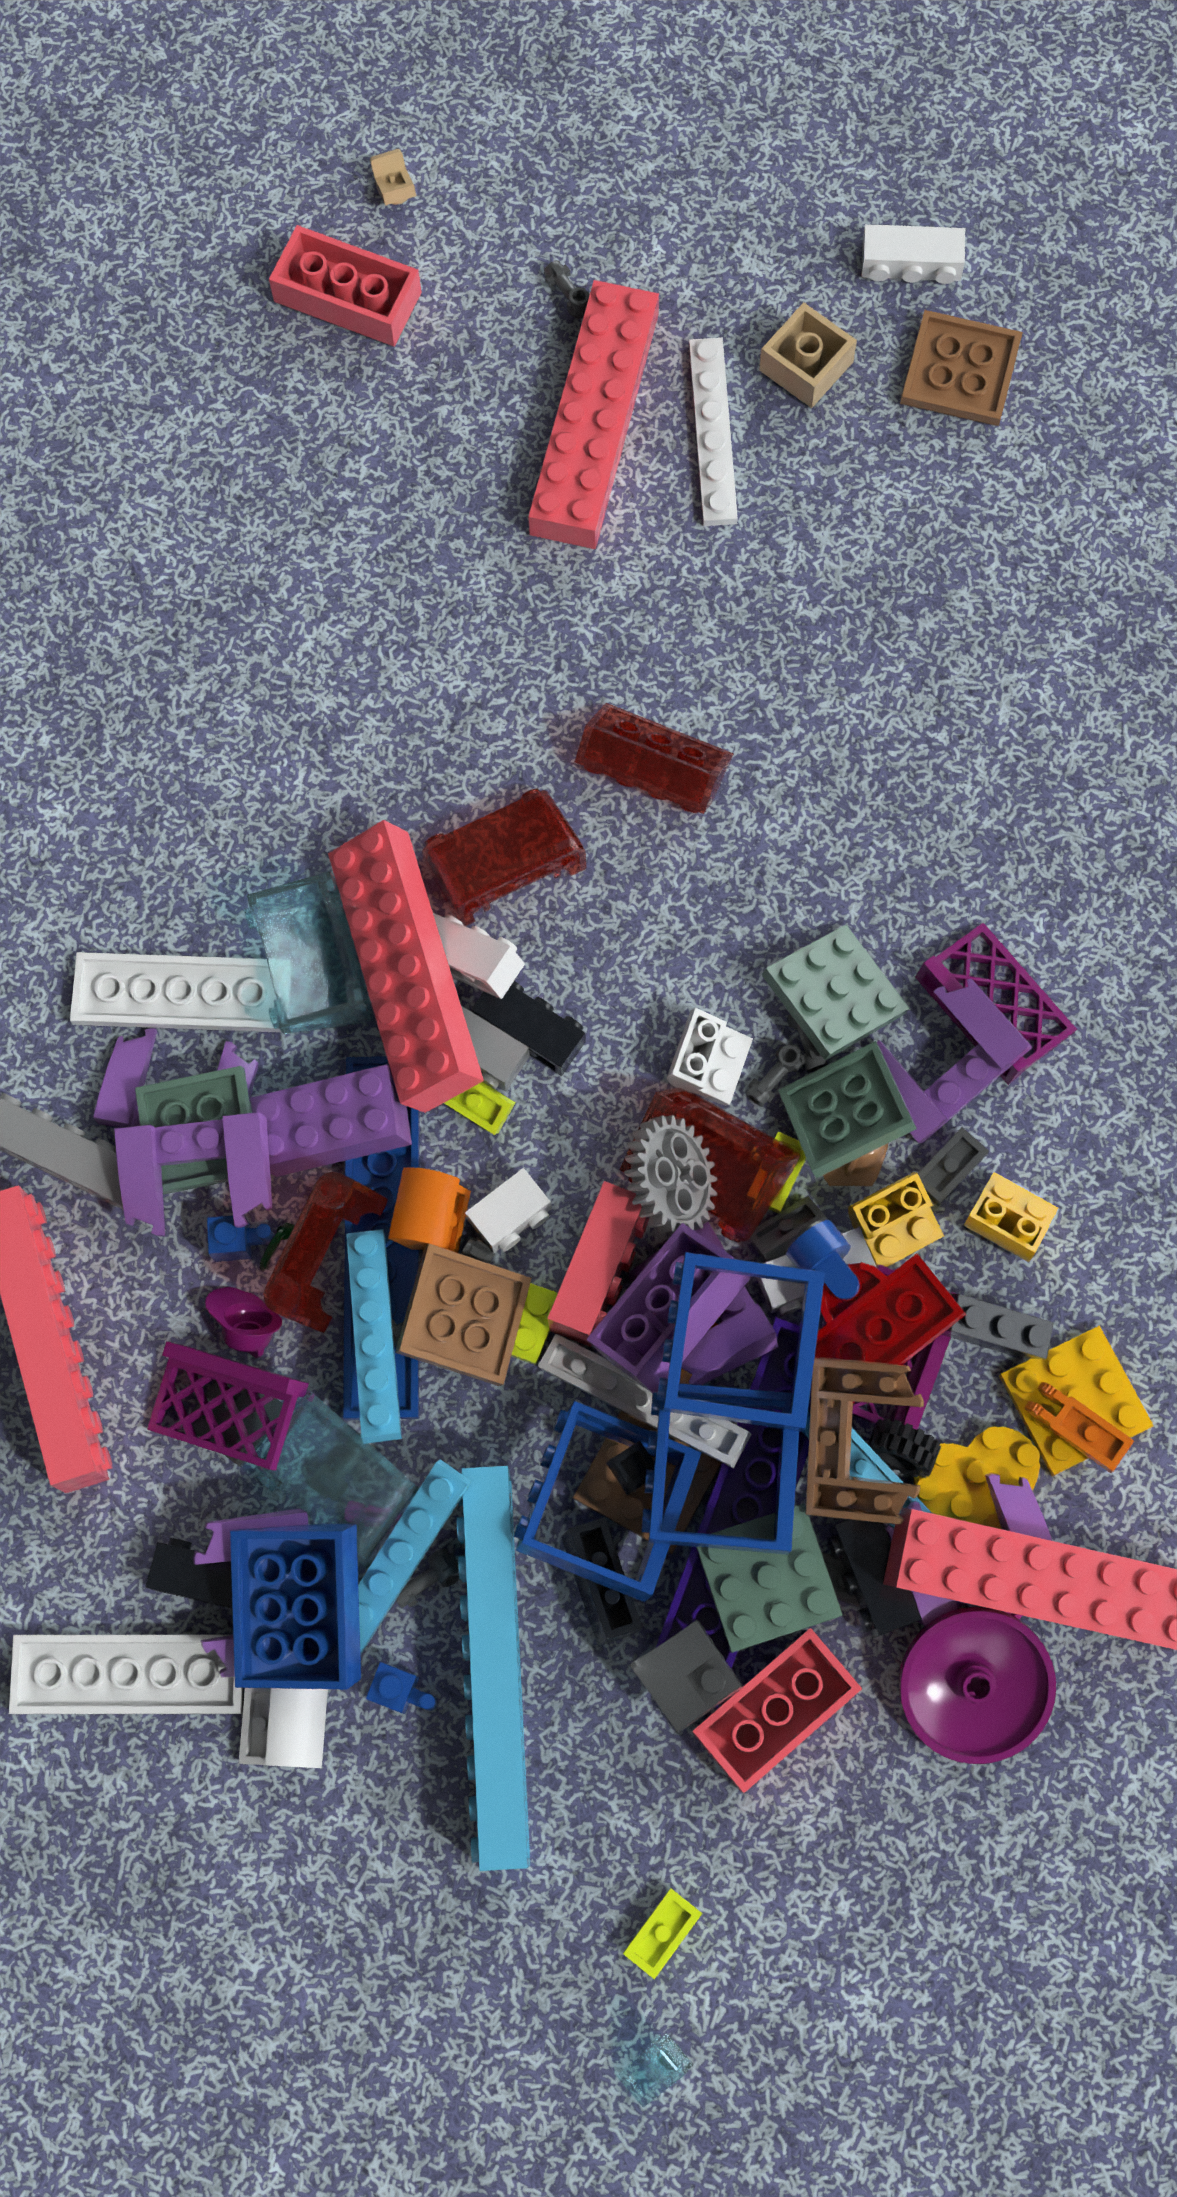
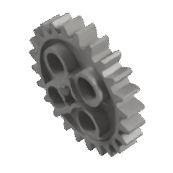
[625,1115,717,1237]

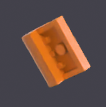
[388,1168,471,1253]

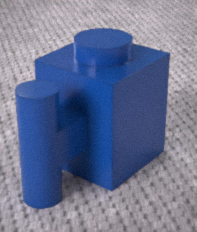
[207,1215,275,1262]
[366,1662,438,1714]

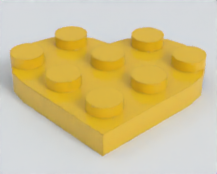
[913,1427,1040,1529]

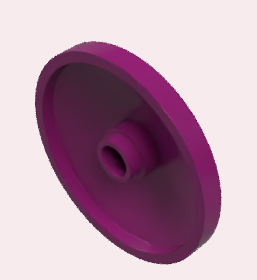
[899,1607,1056,1764]

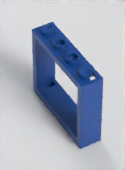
[657,1252,825,1431]
[641,1384,799,1555]
[513,1401,702,1602]

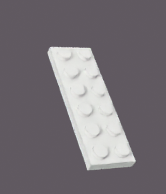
[70,952,292,1033]
[9,1635,243,1714]

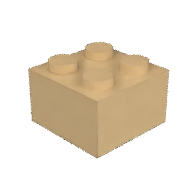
[759,302,857,408]

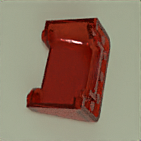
[422,788,587,927]
[619,1088,800,1242]
[263,1172,388,1333]

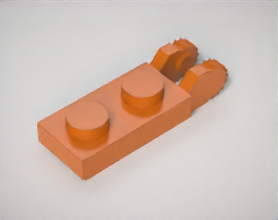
[1024,1382,1134,1473]

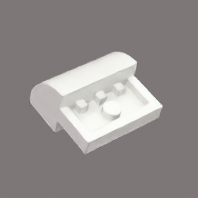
[667,1008,753,1106]
[239,1688,328,1768]

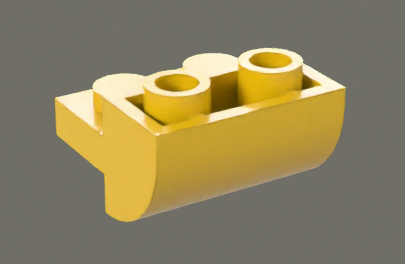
[848,1172,944,1267]
[963,1172,1058,1262]

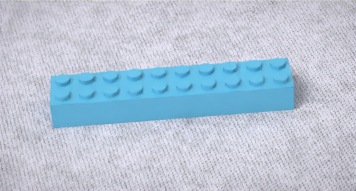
[457,1466,530,1871]

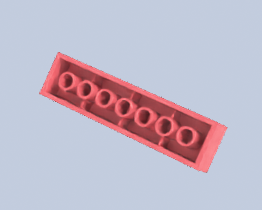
[528,280,659,549]
[328,820,484,1113]
[0,1185,112,1493]
[883,1508,1177,1650]

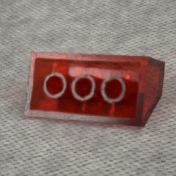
[574,703,734,814]

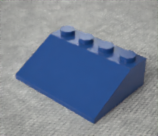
[230,1524,361,1690]

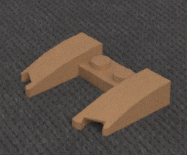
[806,1358,924,1524]

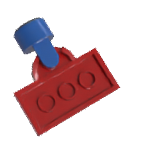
[786,1219,967,1404]

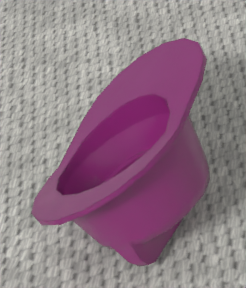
[205,1287,283,1358]

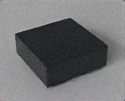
[606,1440,654,1495]

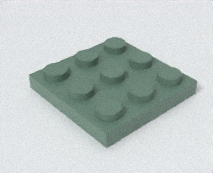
[762,925,910,1060]
[778,1041,917,1178]
[135,1066,251,1195]
[696,1503,843,1653]

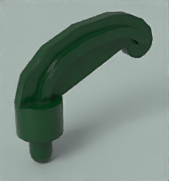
[260,1223,295,1272]

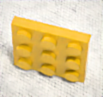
[999,1325,1154,1477]

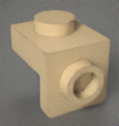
[370,149,416,206]

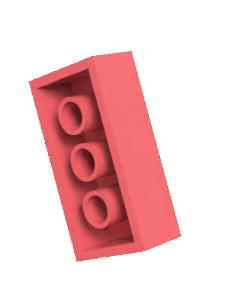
[269,225,422,347]
[547,1181,649,1347]
[692,1628,862,1793]

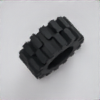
[868,1418,941,1478]

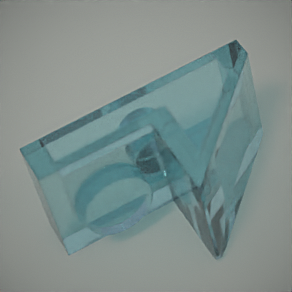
[617,2033,694,2108]

